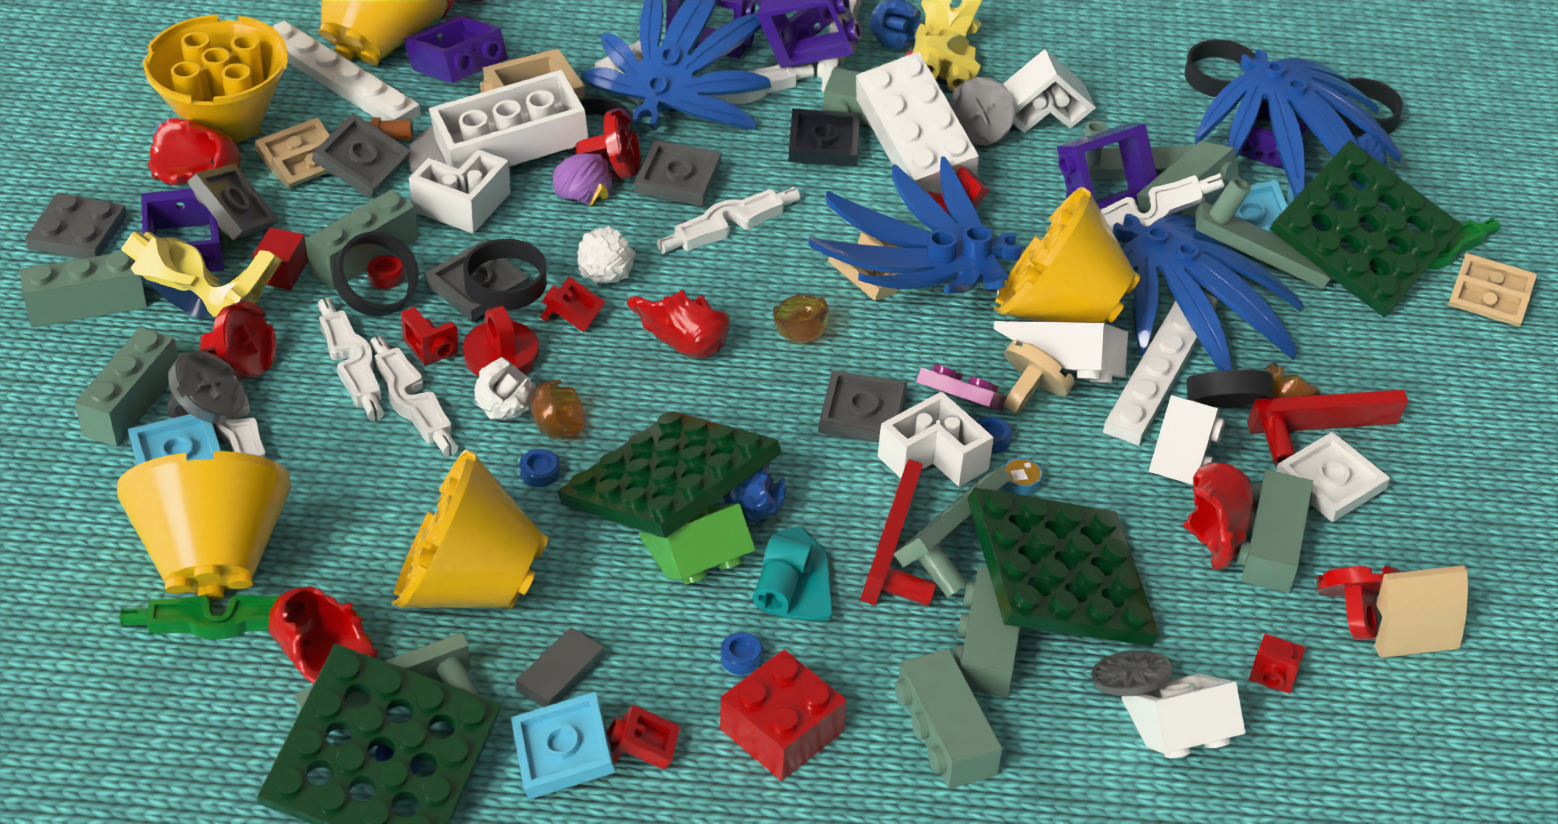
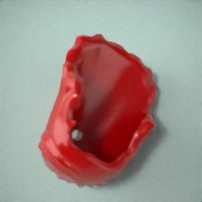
[147,118,241,185]
[627,289,731,359]
[1183,462,1254,570]
[268,586,379,685]

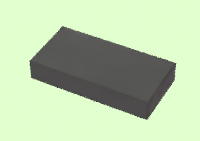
[515,627,604,707]

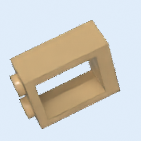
[480,49,585,99]

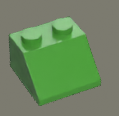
[639,503,755,584]

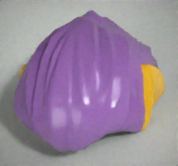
[552,153,613,206]

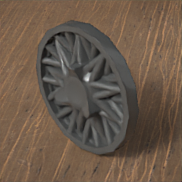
[1091,651,1173,696]

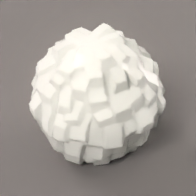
[577,226,636,284]
[474,357,537,420]

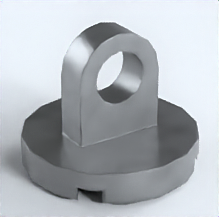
[948,77,1016,146]
[167,350,245,423]

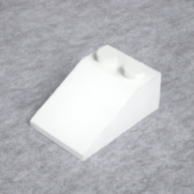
[994,321,1128,383]

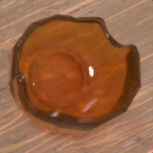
[773,294,830,344]
[1264,362,1322,398]
[531,380,585,440]

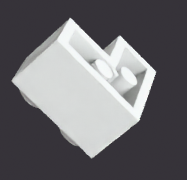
[1004,49,1096,133]
[409,149,510,234]
[878,391,994,487]
[1148,395,1225,485]

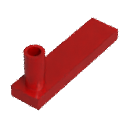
[1247,389,1408,466]
[860,459,936,607]

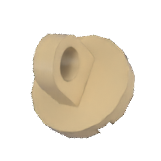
[1003,339,1075,415]

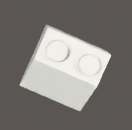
[1121,673,1246,758]

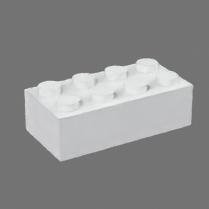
[856,52,979,194]
[429,70,588,169]

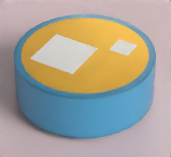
[1003,458,1043,496]

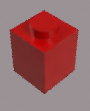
[252,227,308,290]

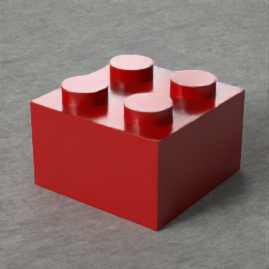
[720,649,847,781]

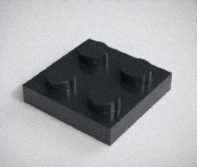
[788,108,860,166]

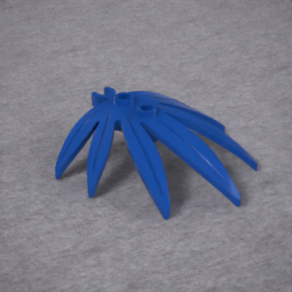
[580,0,772,131]
[1194,49,1402,198]
[808,156,1022,294]
[1105,213,1303,371]

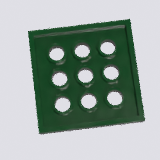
[1269,140,1463,318]
[557,411,782,538]
[967,487,1160,646]
[257,643,501,824]

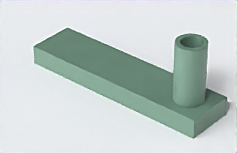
[1083,120,1194,181]
[1195,177,1331,289]
[893,465,1011,597]
[295,633,480,715]

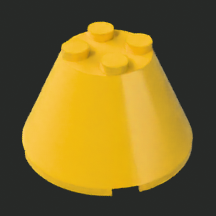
[318,0,447,66]
[143,14,288,143]
[994,187,1141,323]
[392,449,548,609]
[117,451,291,601]

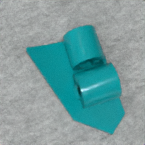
[752,526,832,621]

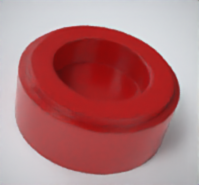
[367,255,405,289]

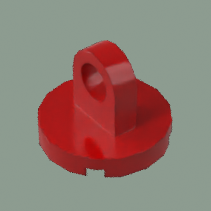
[575,108,641,179]
[200,301,277,379]
[462,305,539,376]
[1316,566,1401,640]

